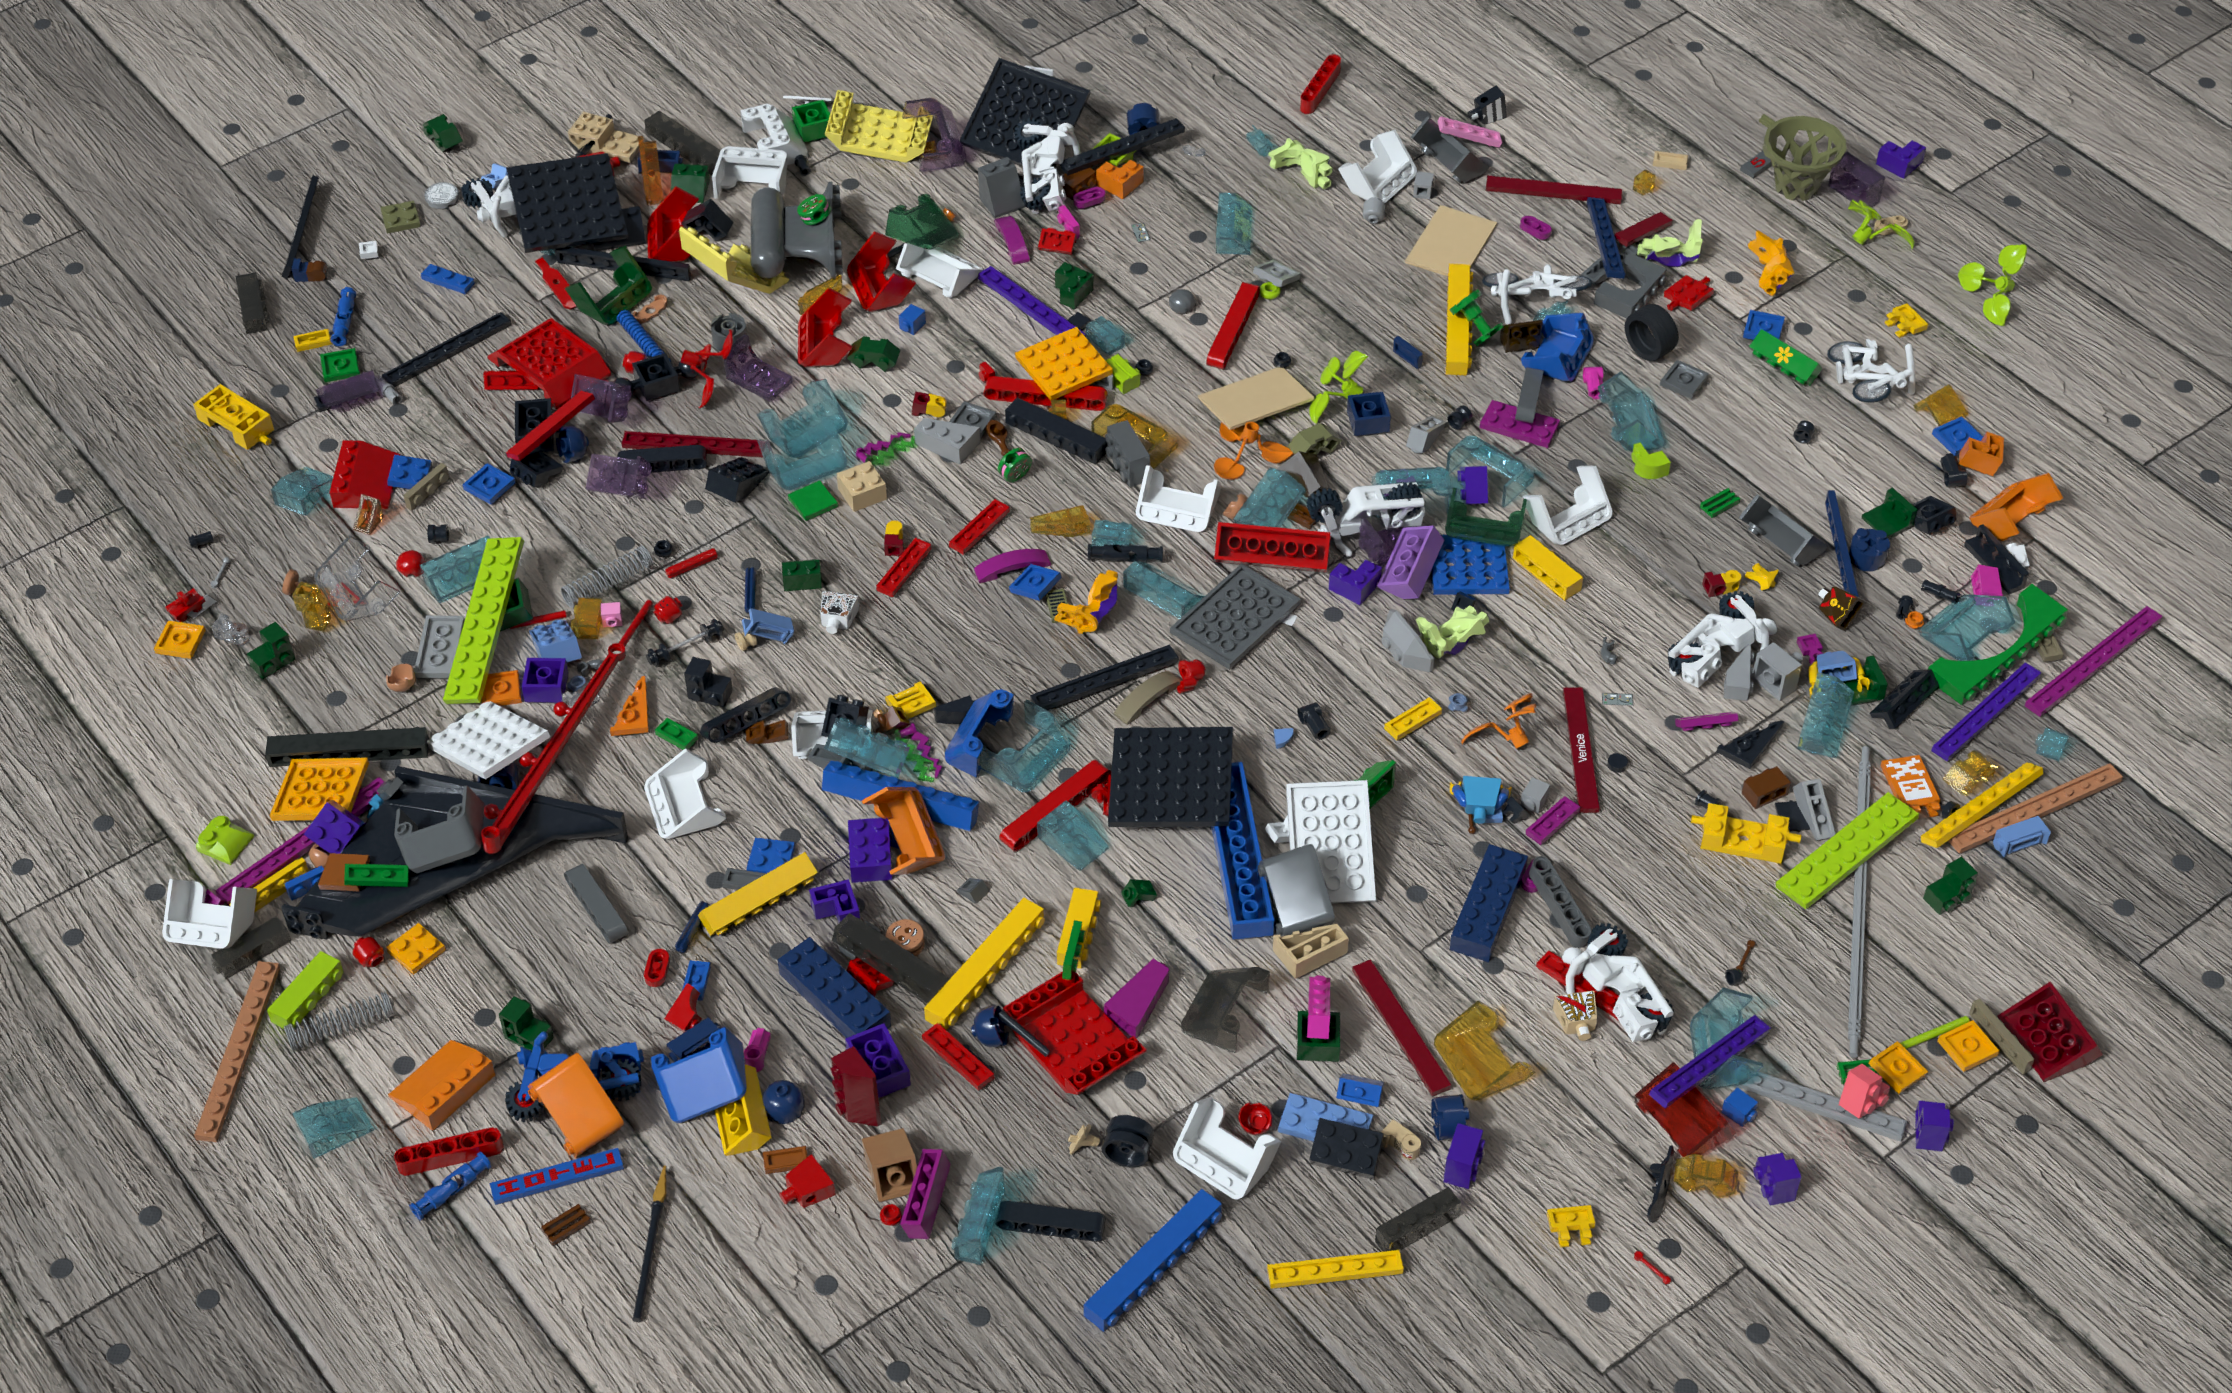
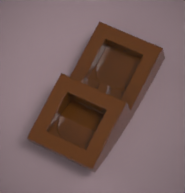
[746,720,789,744]

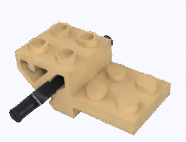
[568,112,645,163]

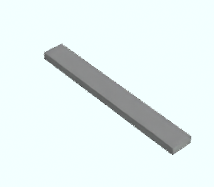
[1733,1065,1907,1142]

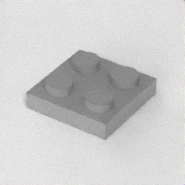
[1253,260,1301,287]

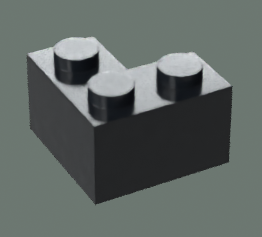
[681,199,734,241]
[684,657,733,707]

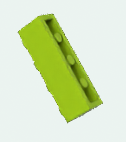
[267,951,344,1029]

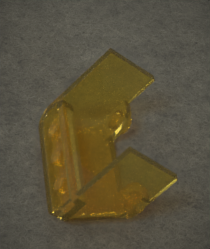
[1091,404,1178,469]

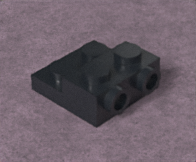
[509,449,563,487]
[1912,496,1957,534]
[821,695,869,745]

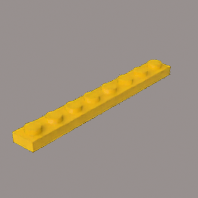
[1921,762,2043,848]

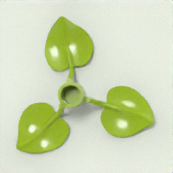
[1848,200,1914,248]
[1958,244,2027,326]
[1309,351,1368,424]

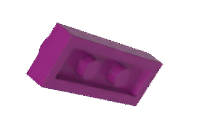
[1675,712,1738,731]
[1525,796,1580,845]

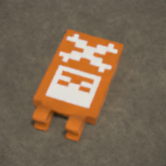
[1880,755,1940,817]

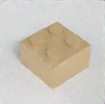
[837,461,887,512]

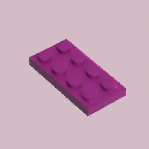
[1479,400,1560,448]

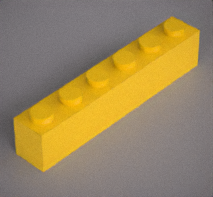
[698,852,818,936]

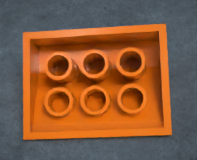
[388,1040,495,1131]

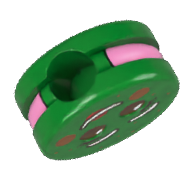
[797,194,831,225]
[997,448,1032,483]

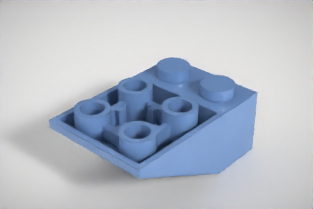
[529,620,582,662]

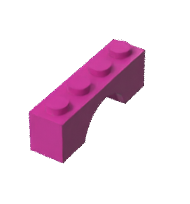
[1307,975,1330,1039]

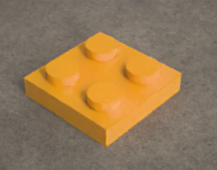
[154,620,206,659]
[386,923,446,975]
[1938,1020,1999,1072]
[1868,1041,1928,1094]

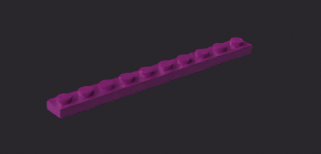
[2025,606,2163,717]
[215,777,384,906]

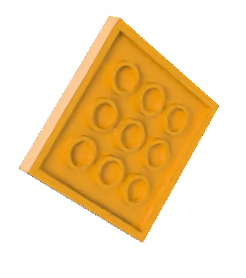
[1015,327,1113,401]
[269,758,369,821]

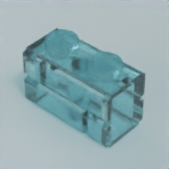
[1086,316,1125,356]
[1092,520,1133,546]

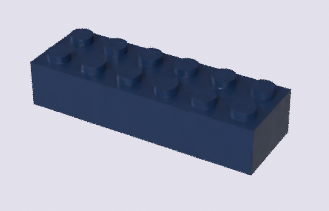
[1449,844,1528,962]
[777,937,891,1038]

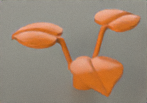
[1214,422,1294,480]
[1461,693,1537,749]

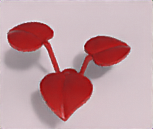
[681,329,733,409]

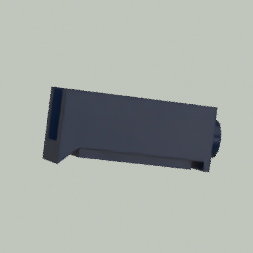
[637,149,683,173]
[667,1017,721,1062]

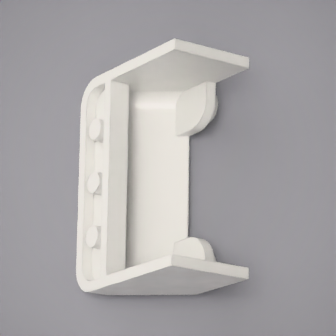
[712,146,787,199]
[1523,466,1612,545]

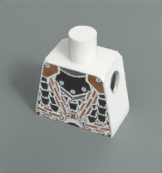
[821,591,859,634]

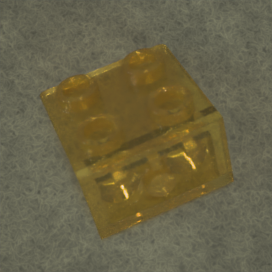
[1913,384,1968,426]

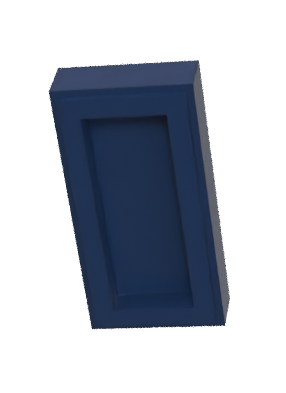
[1393,336,1423,369]

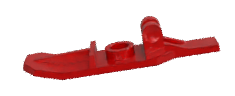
[535,257,577,310]

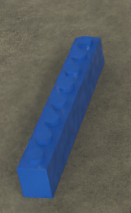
[822,761,979,831]
[1083,1189,1222,1332]

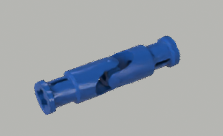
[330,287,357,346]
[409,1152,492,1221]

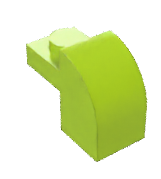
[1631,443,1671,479]

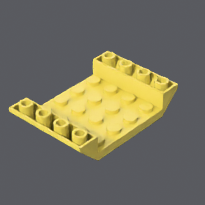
[825,90,935,163]
[679,227,789,294]

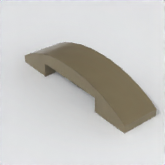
[1114,671,1182,725]

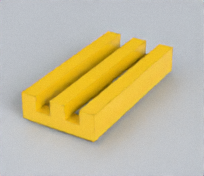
[293,329,332,352]

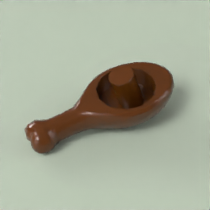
[987,420,1010,456]

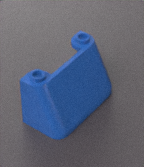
[1521,313,1594,382]
[945,689,1014,777]

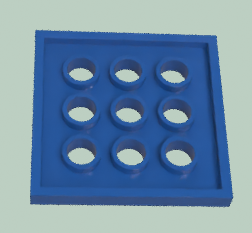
[1431,534,1510,595]

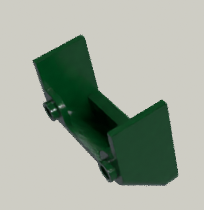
[564,246,652,325]

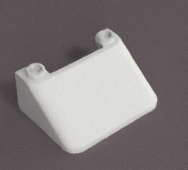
[896,243,983,298]
[1136,465,1222,532]
[791,709,873,759]
[644,749,726,839]

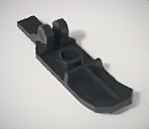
[1647,1145,1675,1223]

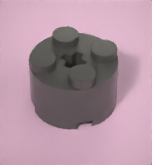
[711,313,748,355]

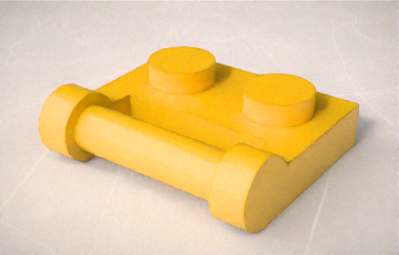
[885,681,936,719]

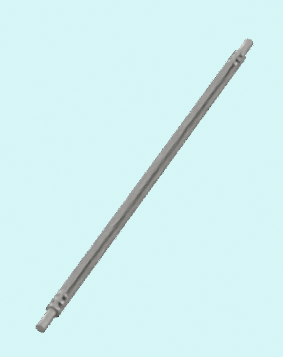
[1848,746,1871,1058]

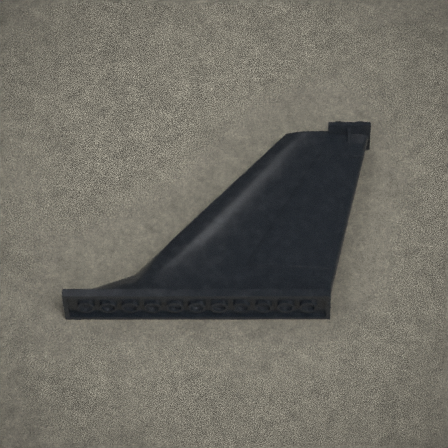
[281,766,628,939]

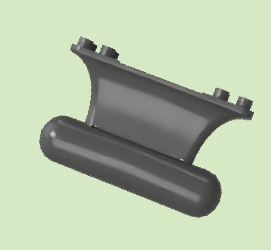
[750,181,843,279]

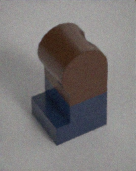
[292,259,327,282]

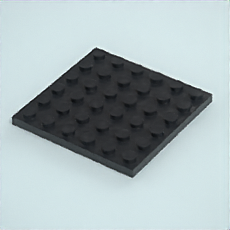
[959,58,1090,168]
[506,153,628,253]
[1108,727,1233,827]

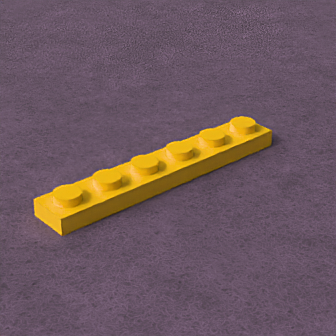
[1267,1250,1403,1289]

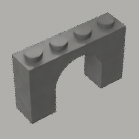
[1594,253,1667,318]

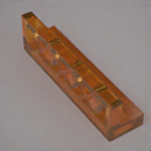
[638,136,664,205]

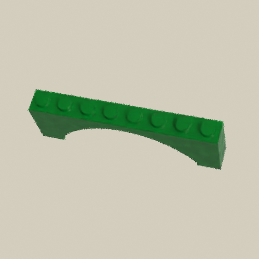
[1928,584,2068,705]

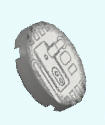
[424,182,459,209]

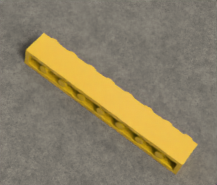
[1445,264,1473,376]
[924,897,1045,1030]

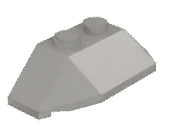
[1382,609,1434,672]

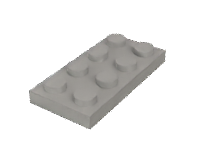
[414,615,465,678]

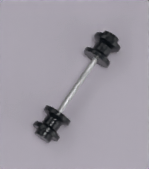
[646,619,724,667]

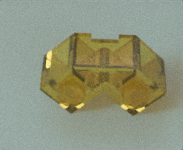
[292,582,331,632]
[1942,750,1998,796]
[1673,1154,1739,1199]

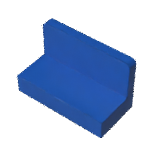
[1336,1073,1384,1107]

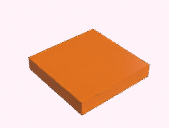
[481,670,522,706]

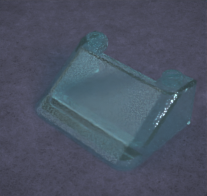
[1919,595,2015,661]

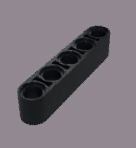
[617,445,707,475]
[700,687,791,743]
[995,1201,1106,1242]

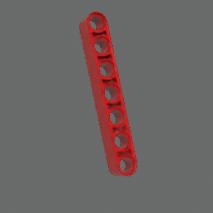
[1206,282,1260,370]
[983,376,1108,411]
[999,759,1111,852]

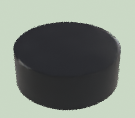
[1607,753,1628,773]

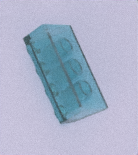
[1216,193,1253,255]
[1233,468,1306,528]
[420,536,490,604]
[1123,561,1205,619]
[1797,672,1854,759]
[824,718,910,778]
[951,1167,1005,1265]

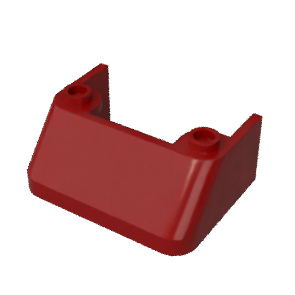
[647,186,699,262]
[847,231,916,312]
[798,288,852,367]

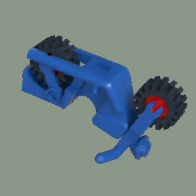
[505,1032,644,1122]

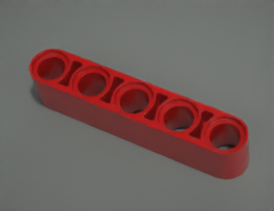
[1300,54,1341,114]
[394,1127,504,1176]

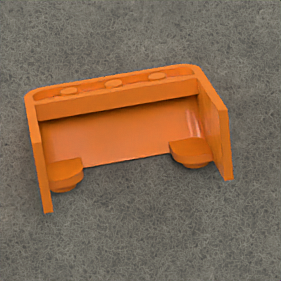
[1969,473,2063,541]
[862,787,945,875]

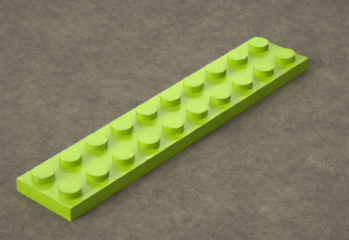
[443,537,524,704]

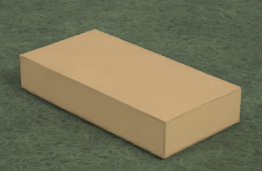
[1653,151,1688,170]

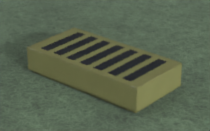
[1045,589,1067,623]

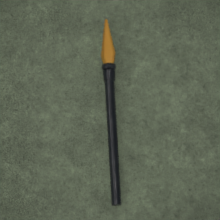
[632,1166,666,1323]

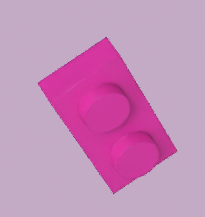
[1057,205,1080,239]

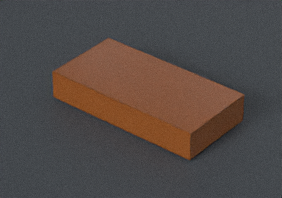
[763,1146,807,1174]

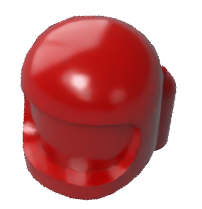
[1177,659,1206,693]

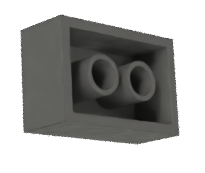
[1105,420,1150,488]

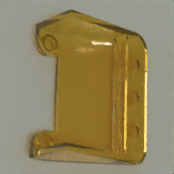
[1434,1001,1536,1101]

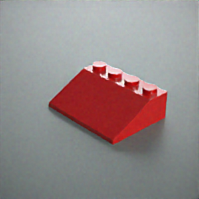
[329,440,400,509]

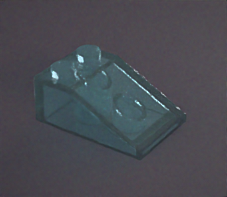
[271,467,333,516]
[1037,801,1109,871]
[292,1097,374,1159]

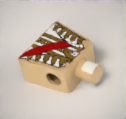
[1553,991,1597,1041]

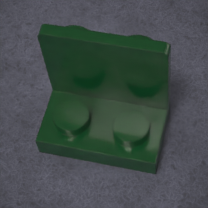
[1861,487,1917,538]
[1836,656,1888,705]

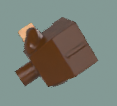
[873,706,910,736]

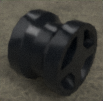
[1793,421,1815,444]

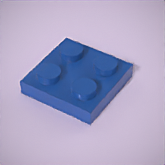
[1743,310,1785,340]
[1932,417,1983,456]
[387,455,431,489]
[463,463,516,505]
[1009,564,1062,601]
[746,838,795,873]

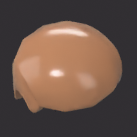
[1223,493,1249,520]
[386,664,416,692]
[309,844,330,868]

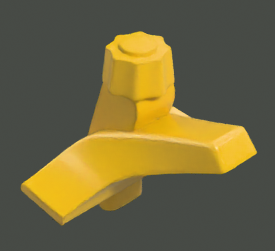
[1745,563,1779,590]

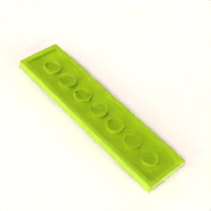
[1776,792,1919,909]

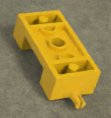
[193,384,274,450]
[1691,803,1801,864]

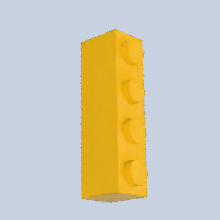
[1513,535,1583,601]
[1057,887,1101,969]

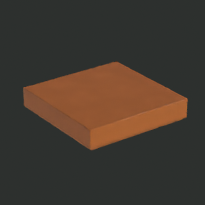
[318,853,370,891]

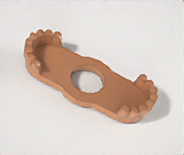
[633,294,667,324]

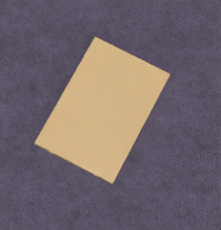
[1405,205,1497,276]
[1198,367,1314,430]

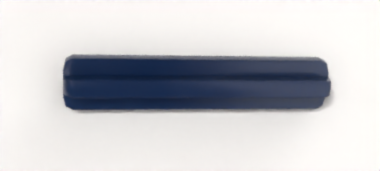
[744,567,756,613]
[675,901,709,953]

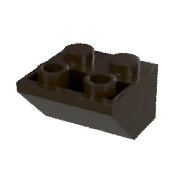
[1500,320,1543,353]

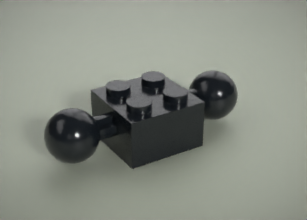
[611,353,701,401]

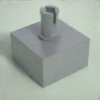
[1752,642,1803,701]

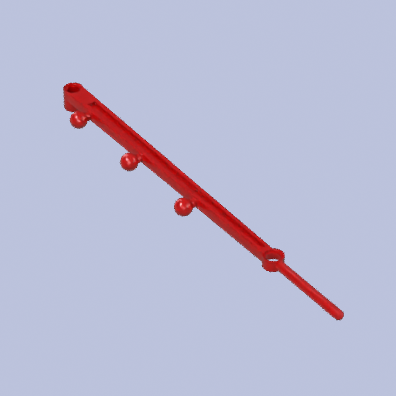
[481,600,653,854]

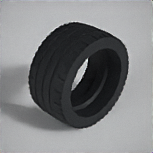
[1624,304,1679,361]

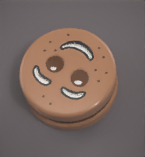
[886,919,925,959]

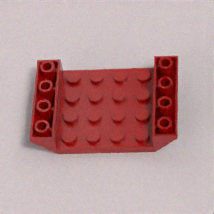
[487,318,611,409]
[1003,971,1147,1095]

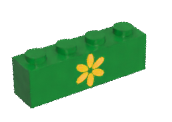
[1749,329,1822,386]

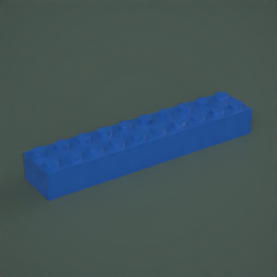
[1211,762,1274,940]

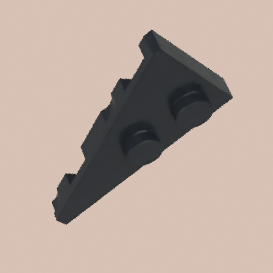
[1716,720,1784,769]

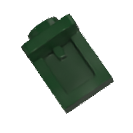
[1121,879,1158,907]

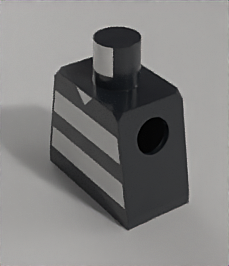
[1468,85,1507,125]

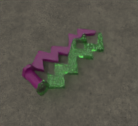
[856,432,915,465]
[894,723,942,782]

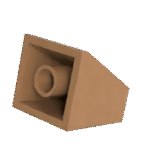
[861,1128,917,1202]

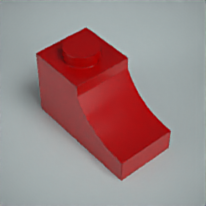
[664,983,702,1032]

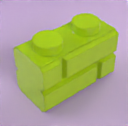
[1105,354,1141,394]

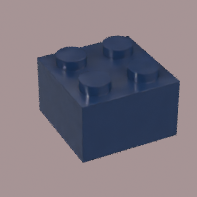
[1347,391,1391,436]

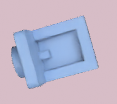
[481,163,507,188]

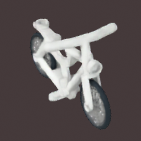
[1482,264,1592,324]
[1827,339,1916,403]

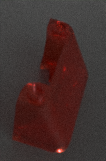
[1635,1062,1736,1161]

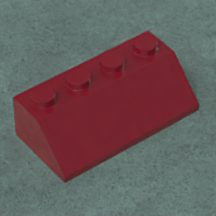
[830,1046,881,1127]

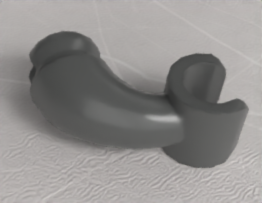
[1601,637,1617,665]
[577,659,603,677]

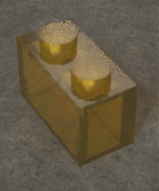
[571,597,602,639]

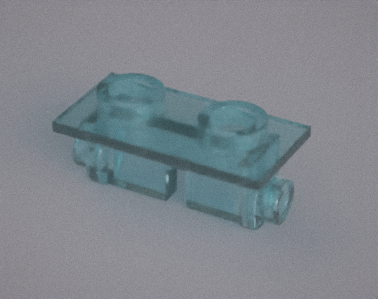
[1246,125,1273,157]
[1533,301,1571,321]

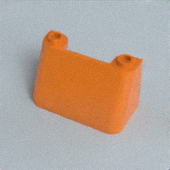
[528,1053,624,1158]

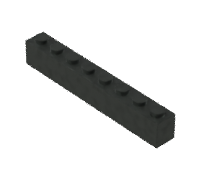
[265,727,429,767]

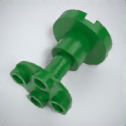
[1449,289,1504,346]

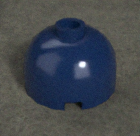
[556,426,589,463]
[971,1004,1009,1047]
[762,1080,805,1124]

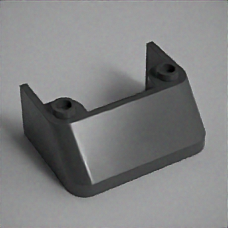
[1411,116,1489,183]
[1739,494,1828,567]
[394,786,485,873]

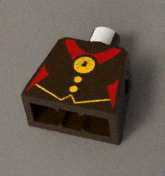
[1818,586,1866,632]

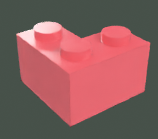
[1839,1064,1890,1118]

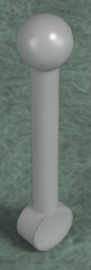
[210,557,231,589]

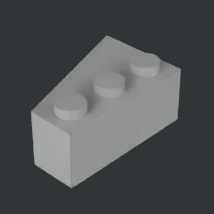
[914,418,980,464]

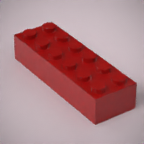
[1214,522,1331,573]

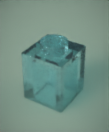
[2035,727,2069,762]

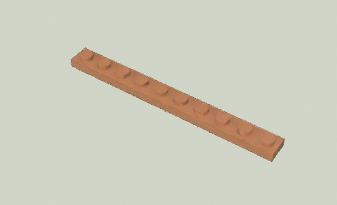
[1948,763,2123,854]
[194,961,280,1142]

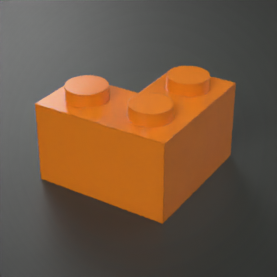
[1096,160,1144,199]
[1959,432,2004,476]

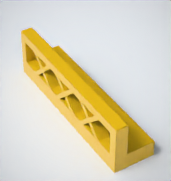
[229,858,309,913]

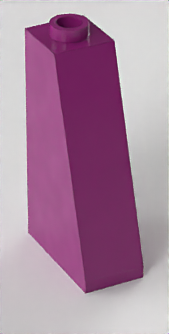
[1104,958,1169,1039]

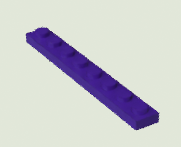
[978,266,1086,337]
[1931,662,2041,762]
[1649,1015,1771,1109]

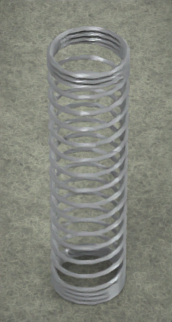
[561,545,653,609]
[284,991,395,1051]

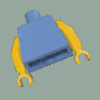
[1808,651,1870,699]

